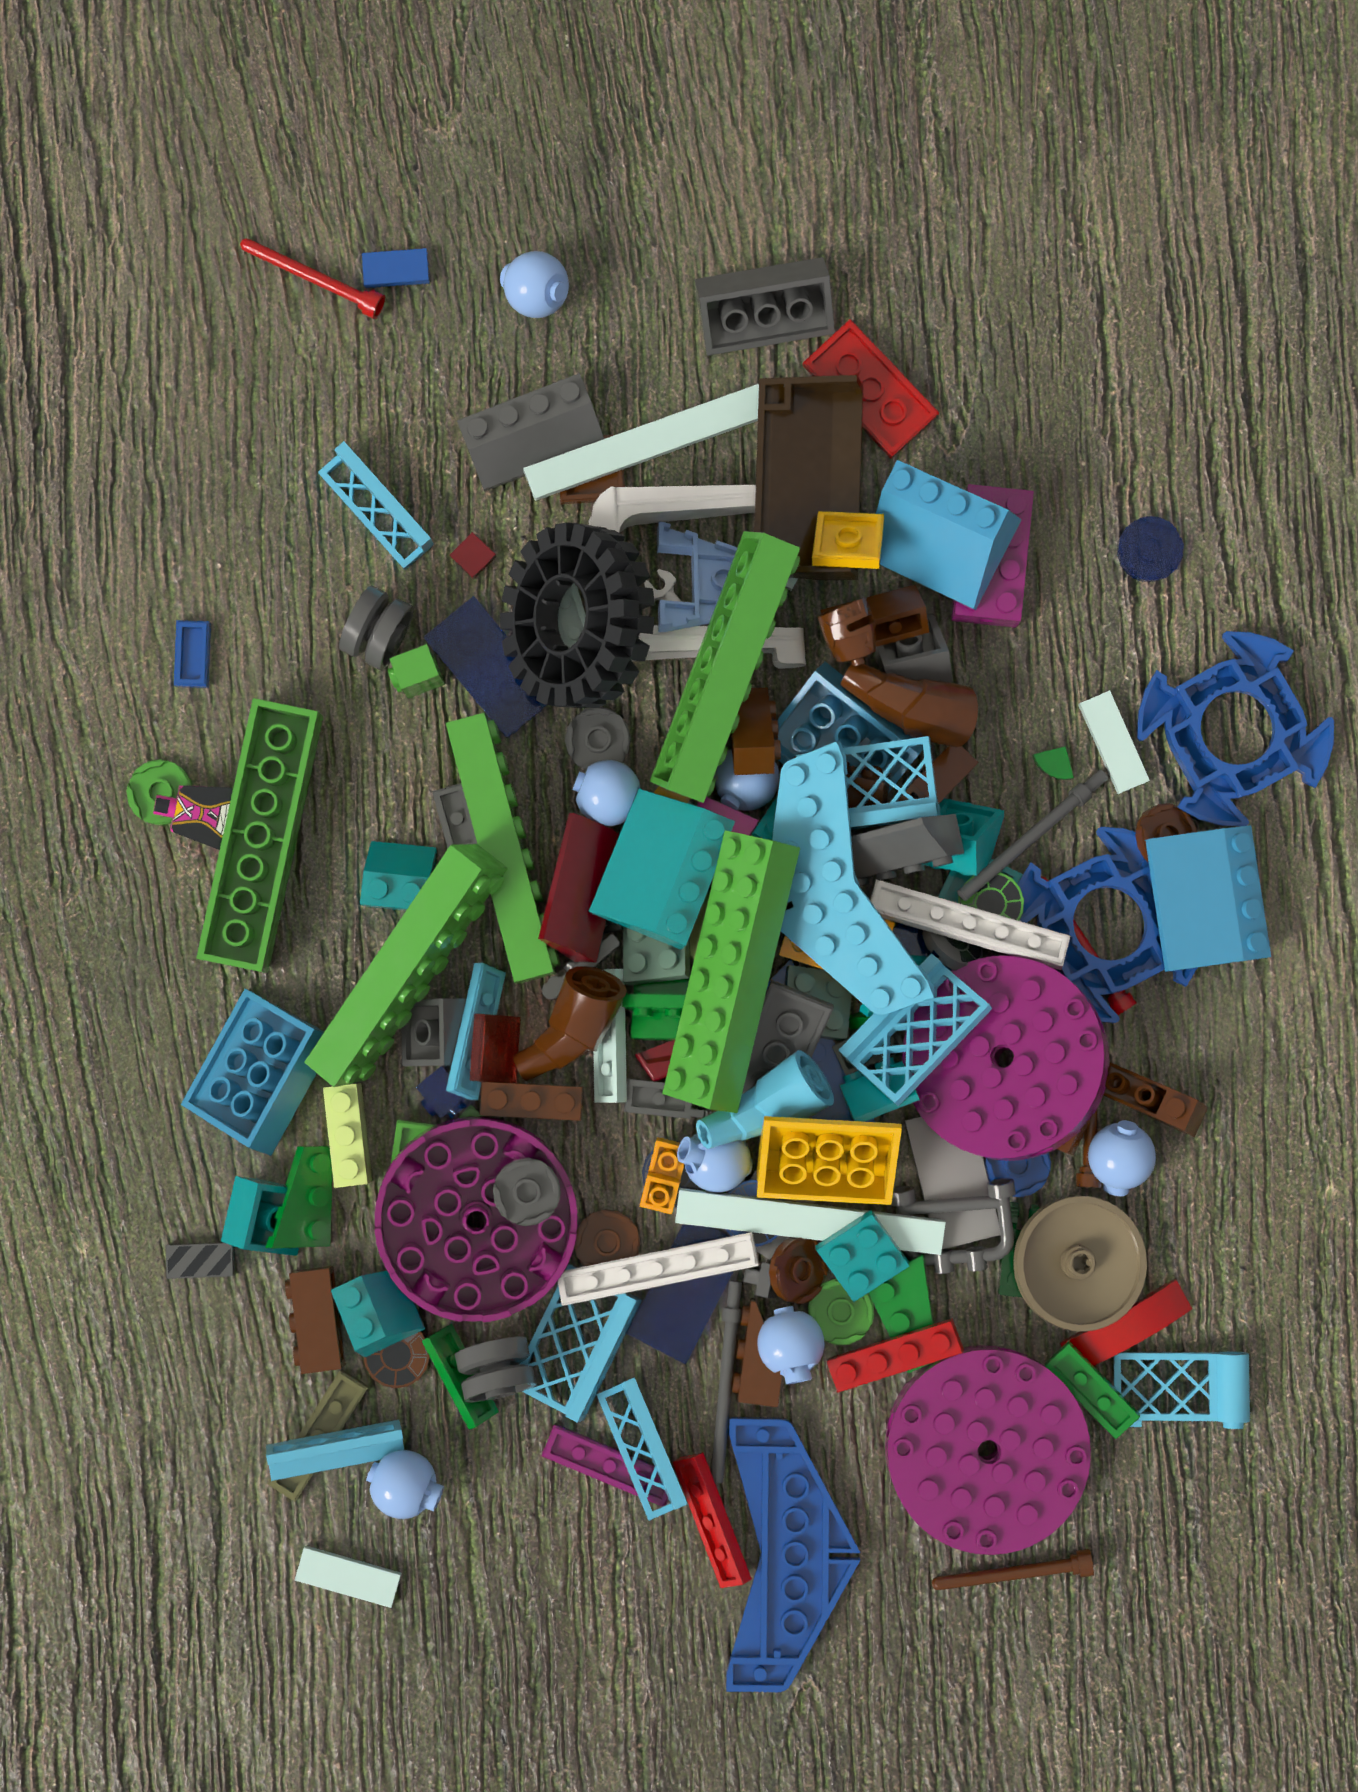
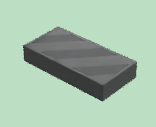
[166,1242,235,1279]

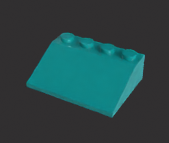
[589,788,735,950]

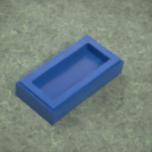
[362,248,430,288]
[174,620,211,688]

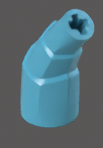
[696,1050,834,1149]

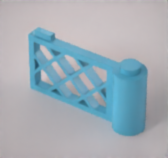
[1113,1351,1250,1429]

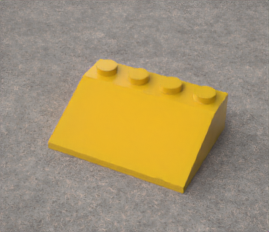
[757,1116,902,1205]

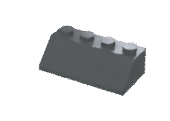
[694,257,835,356]
[457,373,604,492]
[851,814,964,886]

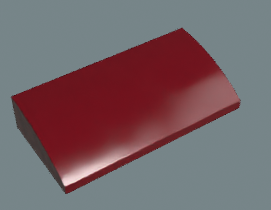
[538,813,620,963]

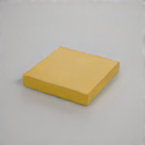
[812,511,884,569]

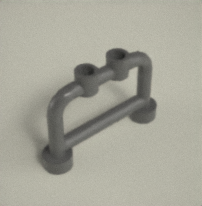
[891,1178,1016,1274]

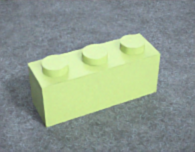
[323,1083,372,1188]

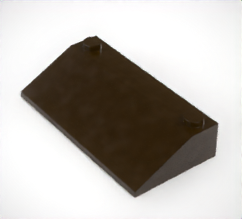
[754,375,864,581]

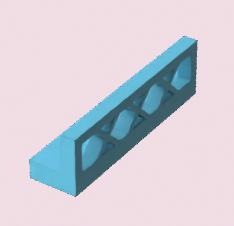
[318,441,434,570]
[596,1377,688,1521]
[266,1420,404,1481]

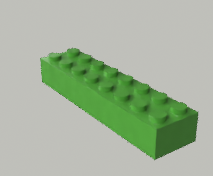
[650,531,800,803]
[196,698,323,973]
[446,713,561,984]
[662,830,800,1113]
[304,844,507,1087]

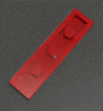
[826,1318,964,1392]
[672,1452,752,1588]

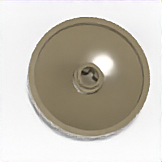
[1014,1196,1147,1331]

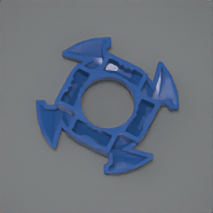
[1137,631,1334,827]
[1017,827,1198,1023]

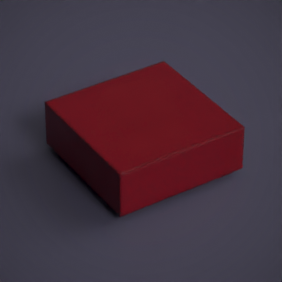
[450,532,496,580]

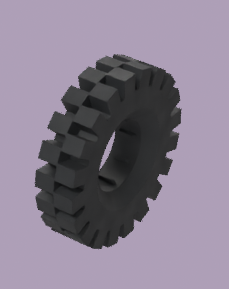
[500,522,655,709]

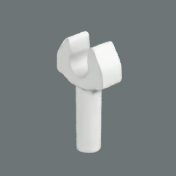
[644,569,682,602]

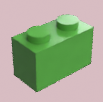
[387,644,445,699]

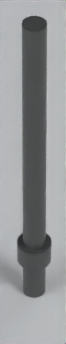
[957,770,1108,901]
[711,1280,743,1483]

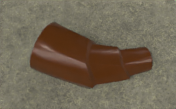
[841,663,978,748]
[513,966,627,1081]

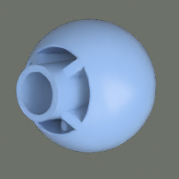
[500,251,569,318]
[714,748,780,811]
[572,760,640,826]
[1088,1120,1156,1196]
[677,1133,753,1193]
[757,1306,825,1385]
[366,1450,444,1519]

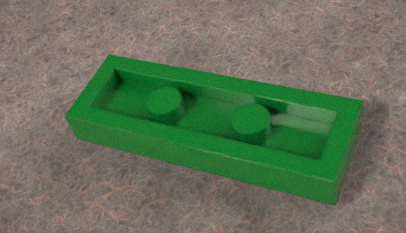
[422,1324,499,1430]
[1045,1341,1140,1439]

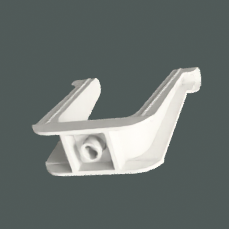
[589,485,806,669]

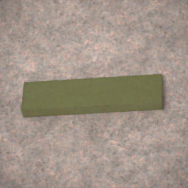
[267,1369,369,1502]

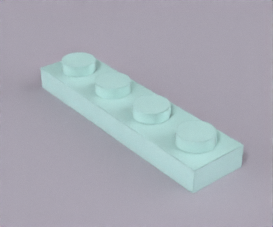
[593,969,627,1103]

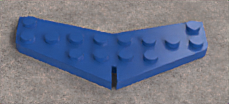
[726,1417,860,1692]

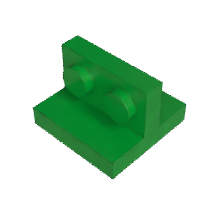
[622,973,691,1040]

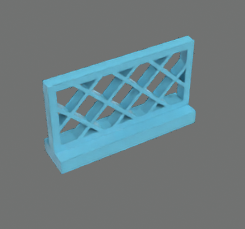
[796,736,941,830]
[838,953,992,1106]
[519,1264,642,1423]

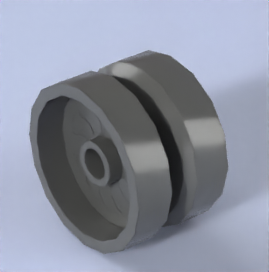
[339,585,414,671]
[455,1336,536,1402]

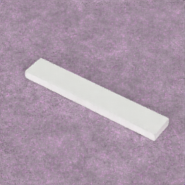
[870,879,1070,970]
[557,1232,759,1306]

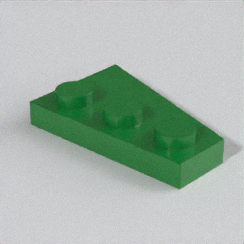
[265,1146,333,1249]
[868,1253,935,1374]

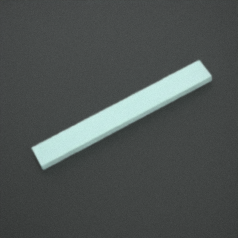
[523,384,759,501]
[675,1188,946,1255]

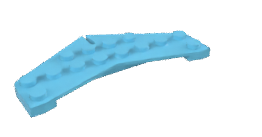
[772,741,936,1015]

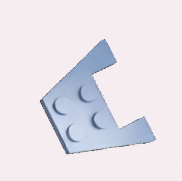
[657,521,738,632]

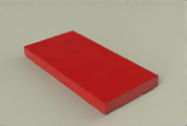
[802,319,939,459]

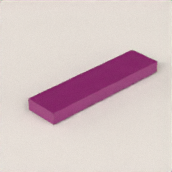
[541,1424,678,1507]

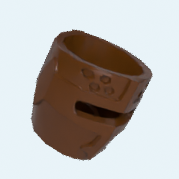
[818,597,876,666]

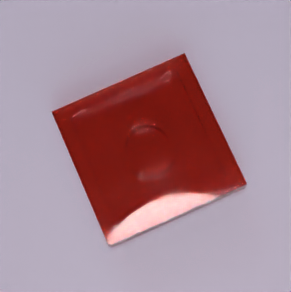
[470,1013,521,1083]

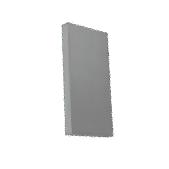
[904,1116,1000,1249]

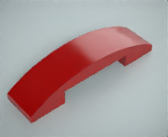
[1059,1279,1192,1366]

